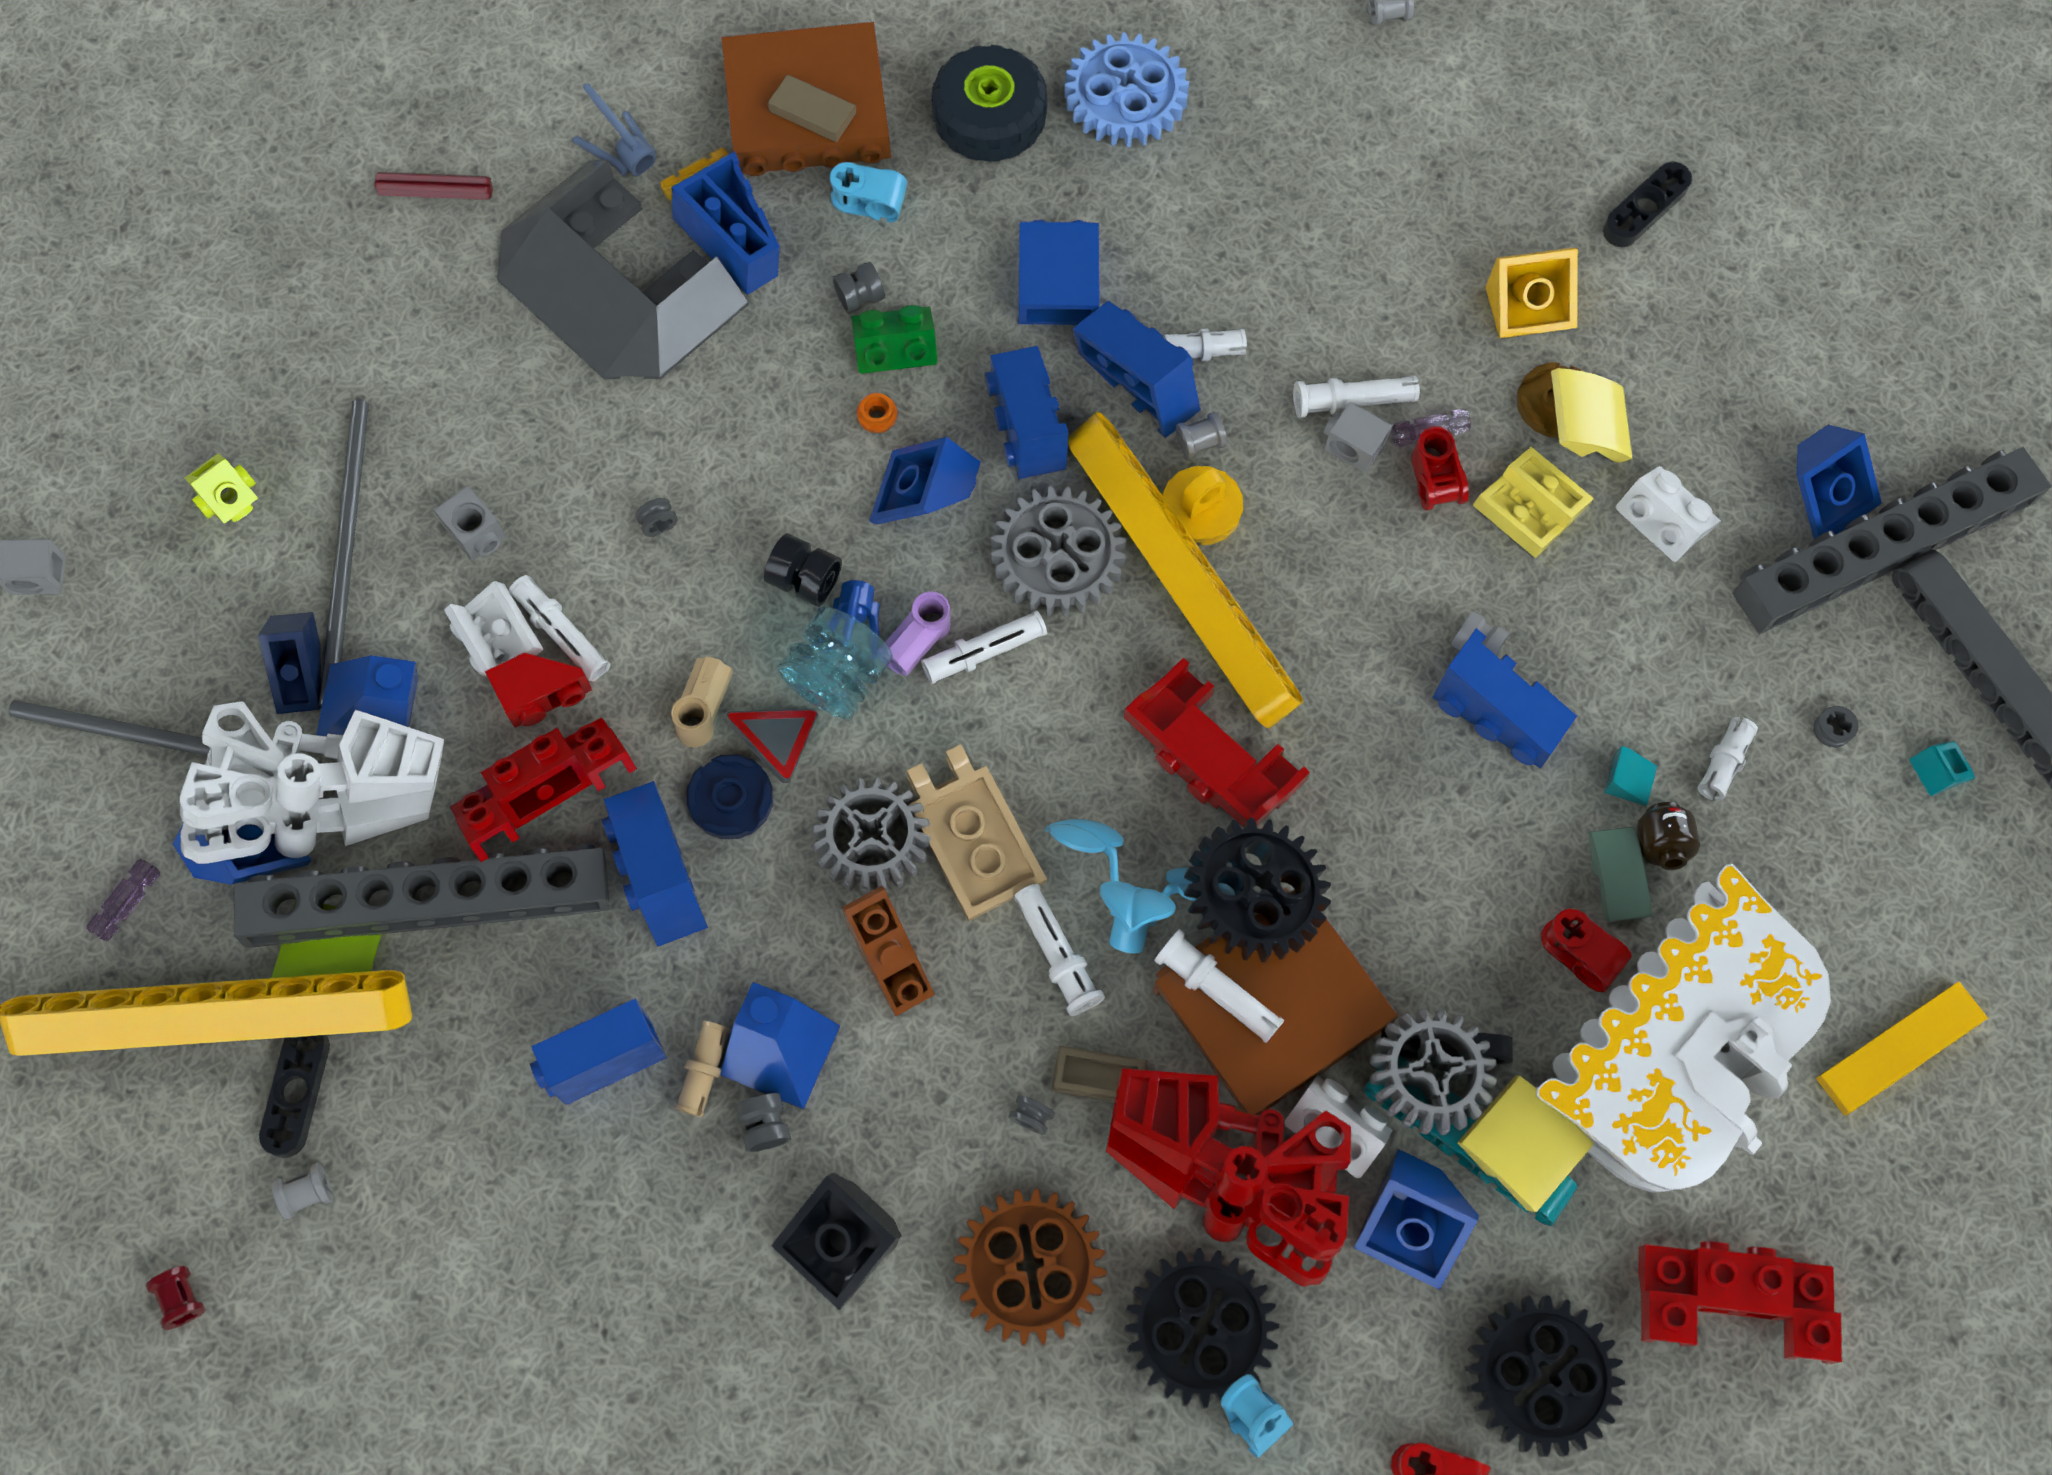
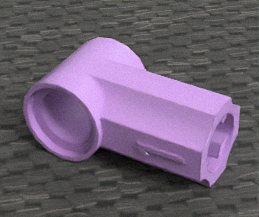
[878,591,951,677]

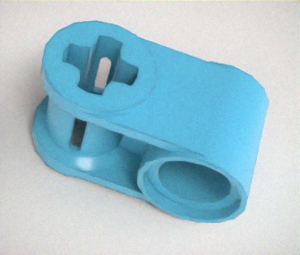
[830,162,908,223]
[1221,1374,1293,1459]

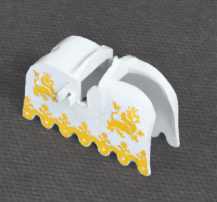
[1535,864,1831,1192]

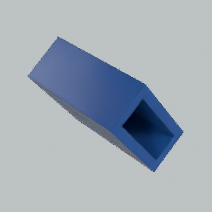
[1019,220,1100,325]
[530,998,667,1105]

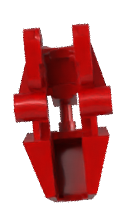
[1106,1068,1351,1287]

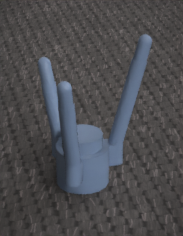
[573,83,656,176]

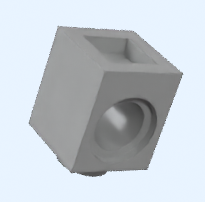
[1323,402,1393,473]
[434,486,506,561]
[0,539,66,595]

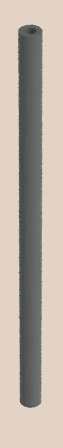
[319,400,369,708]
[9,700,327,764]

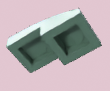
[1588,827,1652,922]

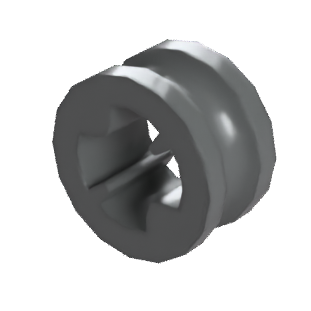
[635,498,678,537]
[1814,706,1858,748]
[1008,1095,1055,1135]

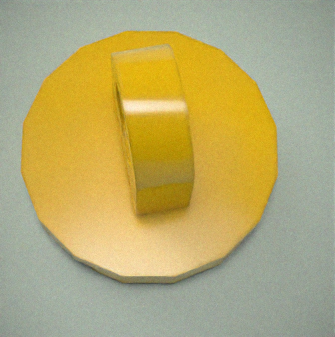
[1162,466,1243,545]

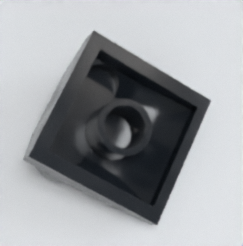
[771,1172,902,1310]

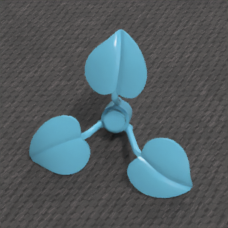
[1045,819,1235,953]

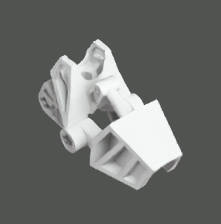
[180,701,444,864]

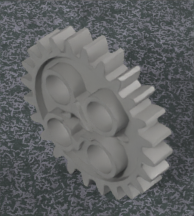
[991,486,1126,617]

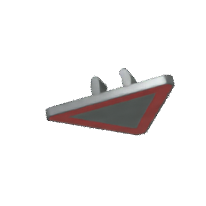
[725,709,818,783]

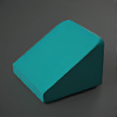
[1909,741,1976,796]
[1604,746,1658,806]

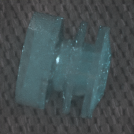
[777,607,893,720]

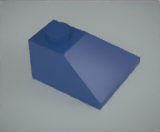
[1796,425,1882,539]
[869,437,981,525]
[316,655,418,737]
[172,823,311,885]
[720,982,840,1110]
[1354,1149,1479,1290]

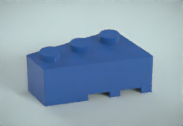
[1432,628,1577,769]
[602,781,708,947]

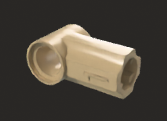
[671,656,733,748]

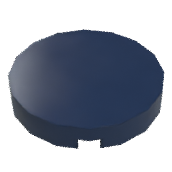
[687,754,773,839]

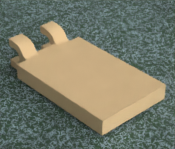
[907,744,1047,922]

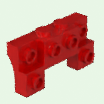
[1124,658,1310,828]
[450,717,637,862]
[1638,1241,1842,1364]

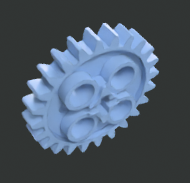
[1064,32,1189,147]

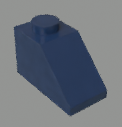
[258,612,321,714]

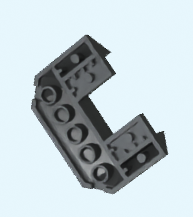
[497,160,749,379]

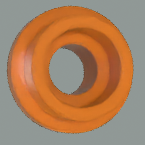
[857,393,898,433]

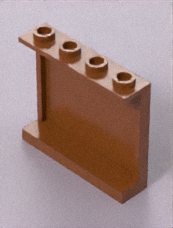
[721,22,891,176]
[1153,888,1399,1116]

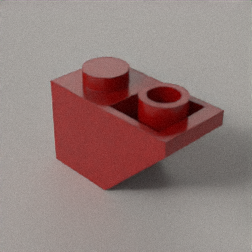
[485,652,592,728]

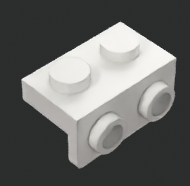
[1616,466,1721,562]
[444,581,543,676]
[1285,1075,1393,1178]

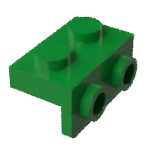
[851,305,938,374]

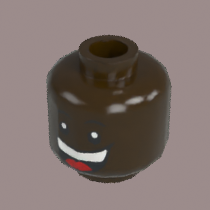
[1637,802,1700,870]

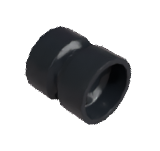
[764,533,842,607]

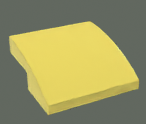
[1551,368,1632,463]
[1473,447,1594,558]
[1457,1075,1594,1213]

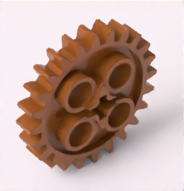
[954,1188,1107,1346]

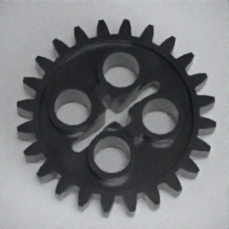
[1184,817,1331,962]
[1124,1248,1280,1409]
[1465,1295,1625,1457]

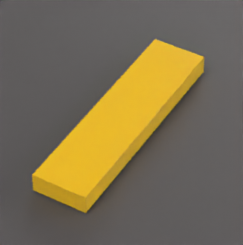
[1816,981,1988,1116]

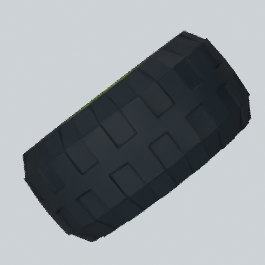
[932,44,1048,162]

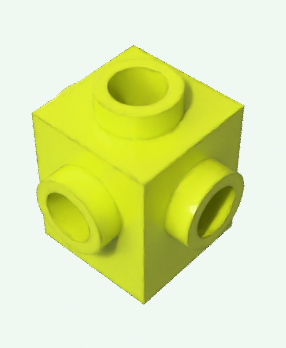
[184,453,258,524]

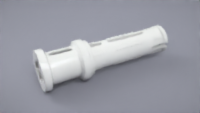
[1293,376,1420,418]
[1013,884,1105,1016]
[1154,929,1284,1043]

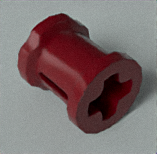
[145,1266,205,1330]

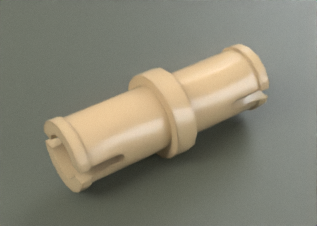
[674,1021,731,1117]

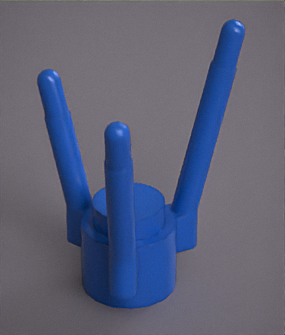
[808,580,882,678]

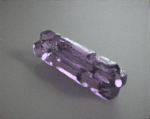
[1391,408,1472,447]
[87,859,160,941]

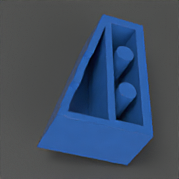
[672,151,779,295]
[1073,301,1201,439]
[984,346,1068,479]

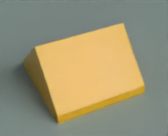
[1485,247,1578,338]

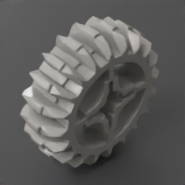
[812,777,931,895]
[1370,1008,1497,1135]

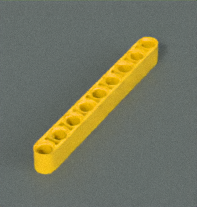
[1068,411,1304,729]
[0,970,413,1056]

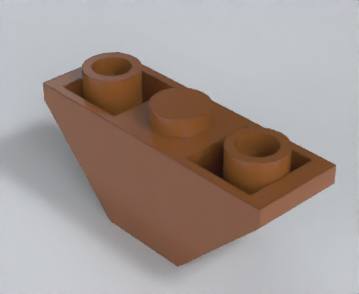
[842,886,935,1016]

